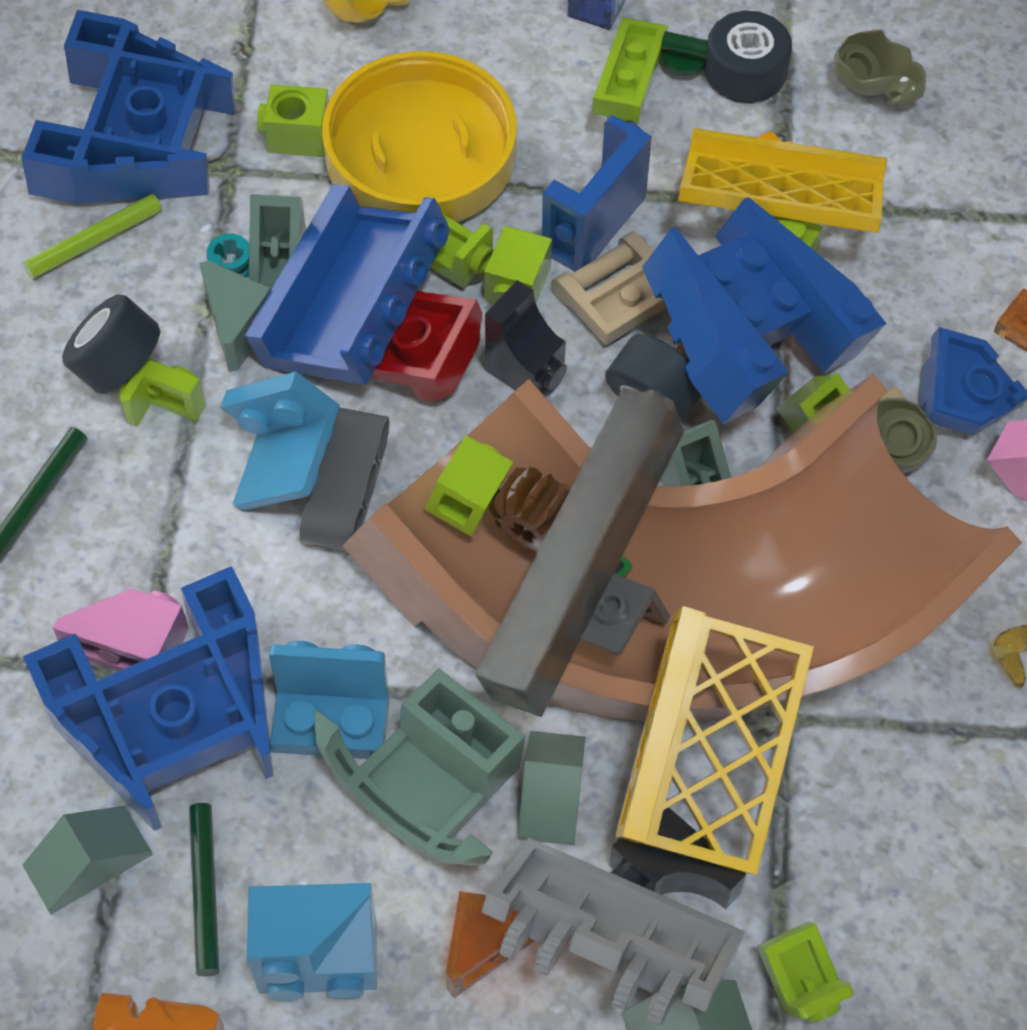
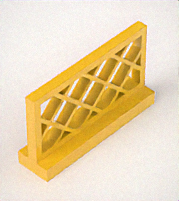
[678,128,887,233]
[615,606,814,875]

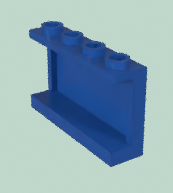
[244,184,450,385]

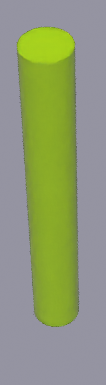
[23,193,162,279]

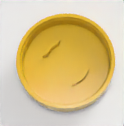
[322,51,517,222]

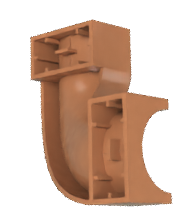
[343,374,1022,722]

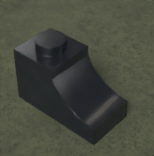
[485,280,567,393]
[609,807,746,910]

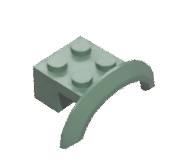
[314,668,526,866]

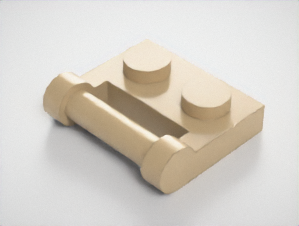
[551,231,667,346]

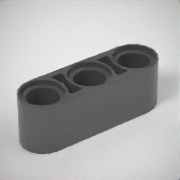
[300,407,390,551]

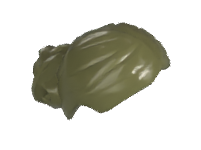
[834,29,926,106]
[877,398,937,473]

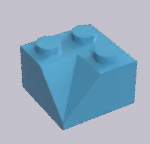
[247,883,377,1001]

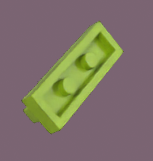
[592,17,668,123]

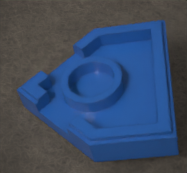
[919,327,1027,435]

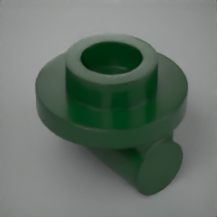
[661,31,708,76]

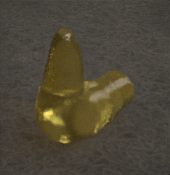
[993,624,1027,689]

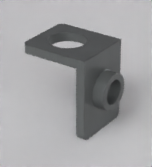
[572,571,671,655]

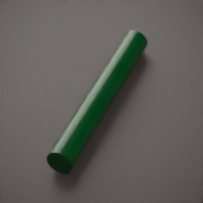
[0,427,87,562]
[189,803,220,976]

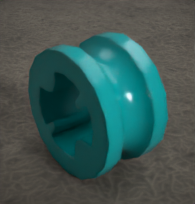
[206,233,249,277]

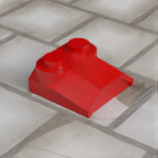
[371,291,483,401]

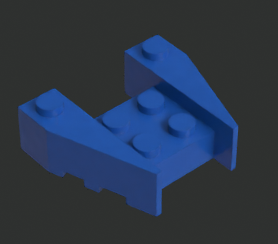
[21,10,235,204]
[642,197,887,424]
[23,566,274,831]

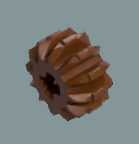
[489,467,587,556]

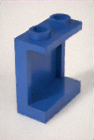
[541,115,652,272]

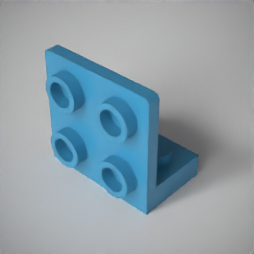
[220,371,340,511]
[269,641,390,759]

